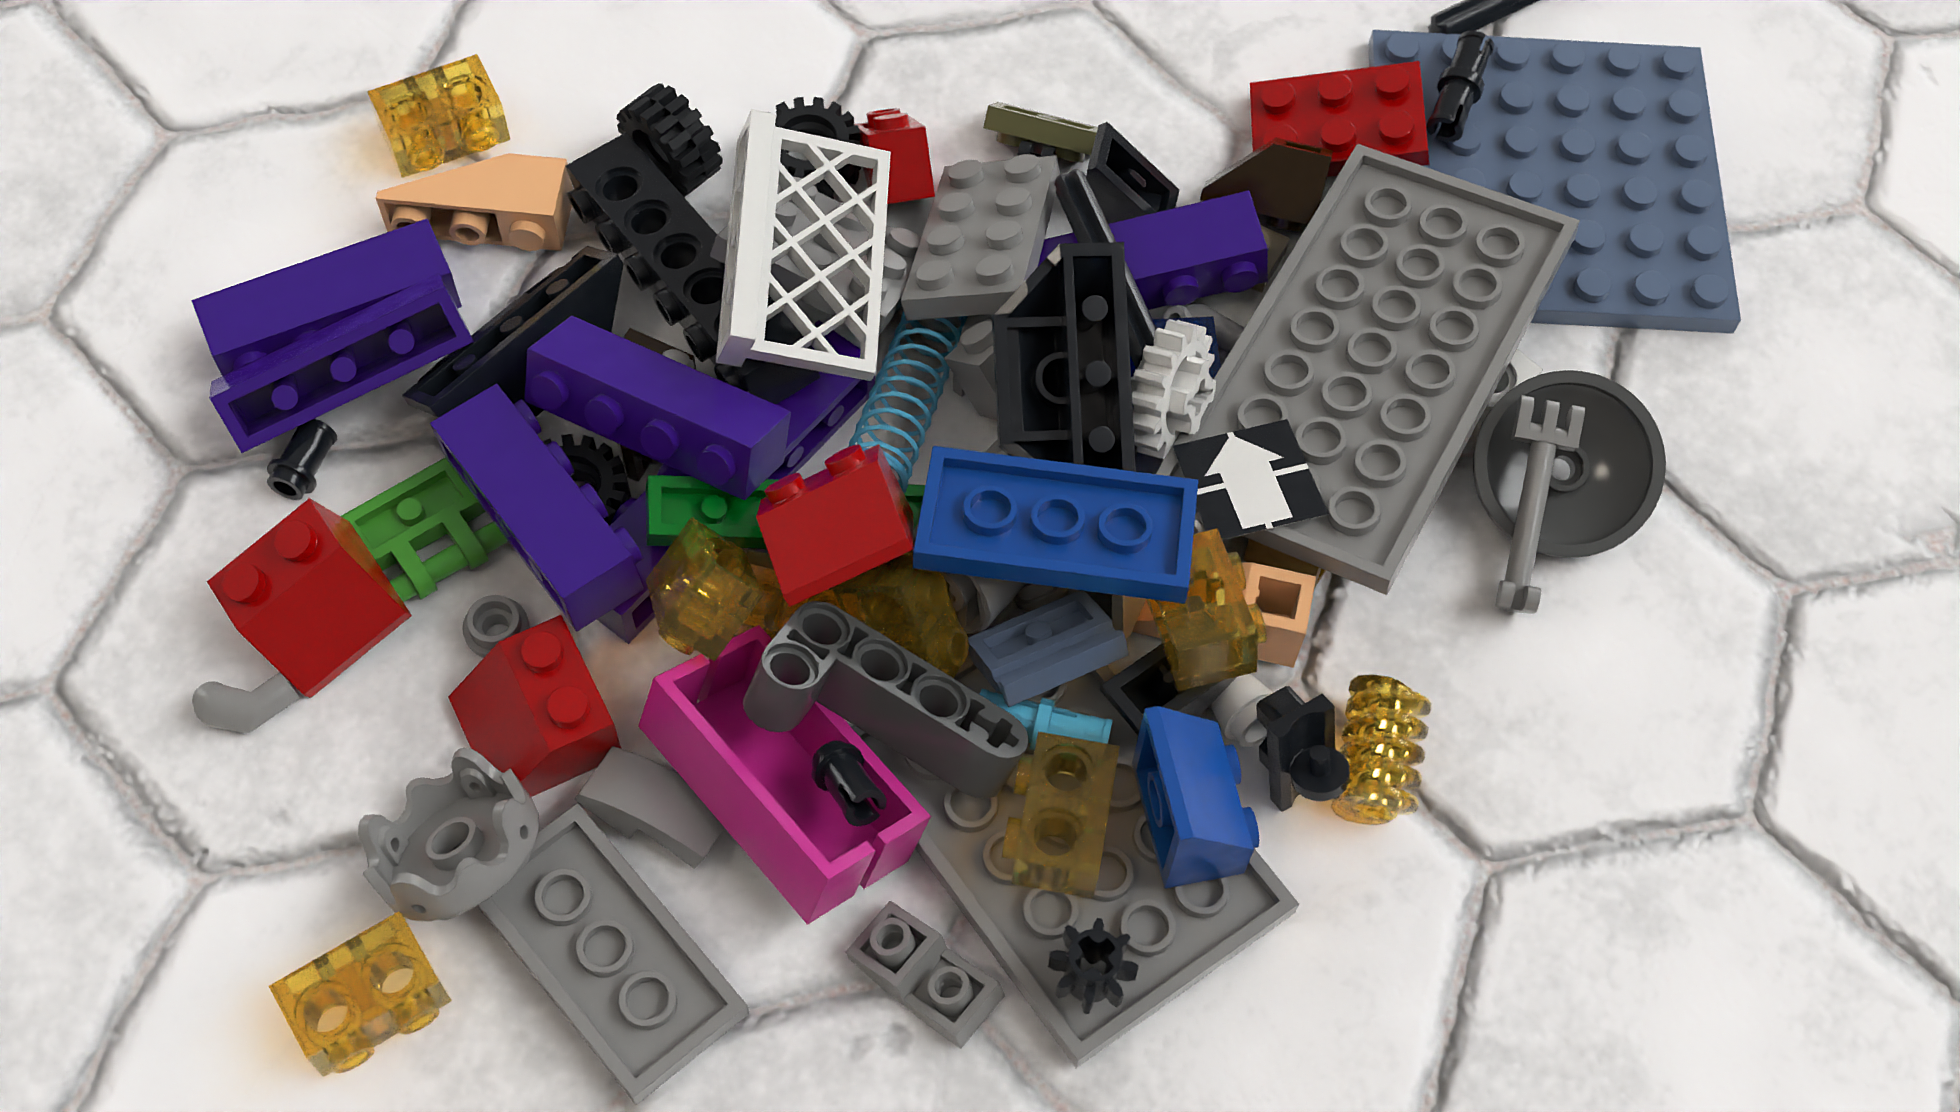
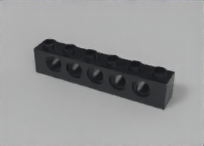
[566,132,820,404]

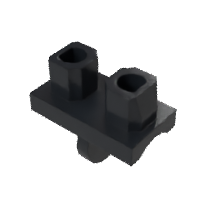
[1256,686,1350,812]

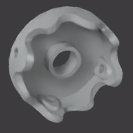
[358,748,539,921]

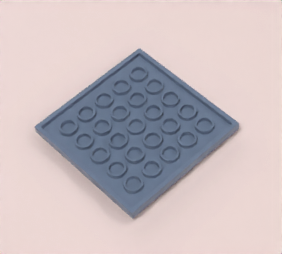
[1368,30,1741,334]

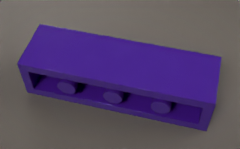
[1038,191,1268,310]
[191,218,462,376]
[209,273,474,453]
[525,316,791,500]
[430,383,644,632]

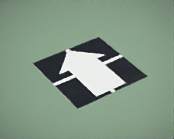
[1172,419,1329,543]

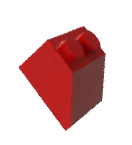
[756,444,914,607]
[207,498,412,698]
[448,614,622,797]

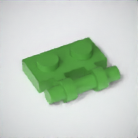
[341,457,507,602]

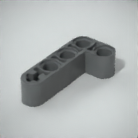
[743,601,1029,799]

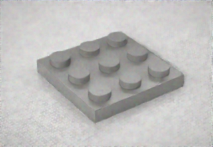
[710,176,921,335]

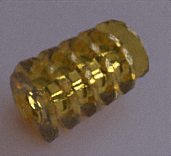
[1331,674,1432,825]

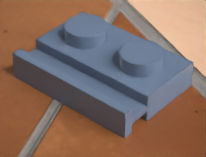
[965,590,1129,707]

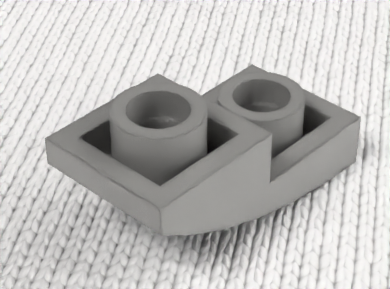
[574,746,724,869]
[846,901,1005,1049]

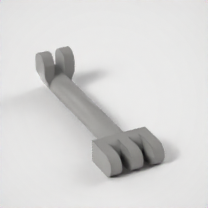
[1495,395,1585,614]

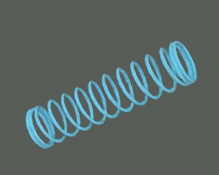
[849,312,968,494]

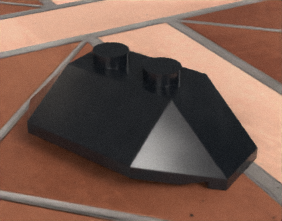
[992,242,1136,472]
[402,246,624,417]

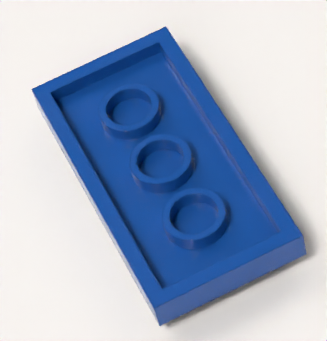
[913,446,1198,604]

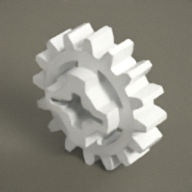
[1131,319,1216,459]

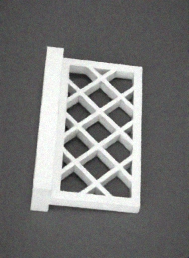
[716,109,891,381]

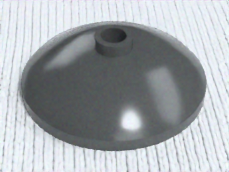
[1473,370,1666,558]

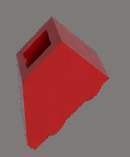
[854,108,935,204]

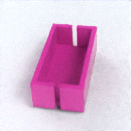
[638,625,931,925]

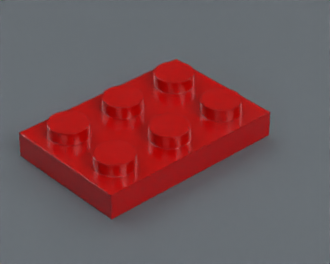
[1250,61,1429,177]

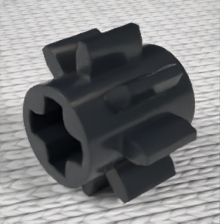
[1048,918,1139,1014]

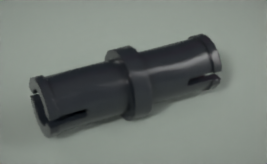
[1426,31,1494,142]

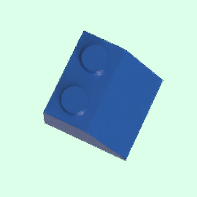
[1132,706,1260,889]

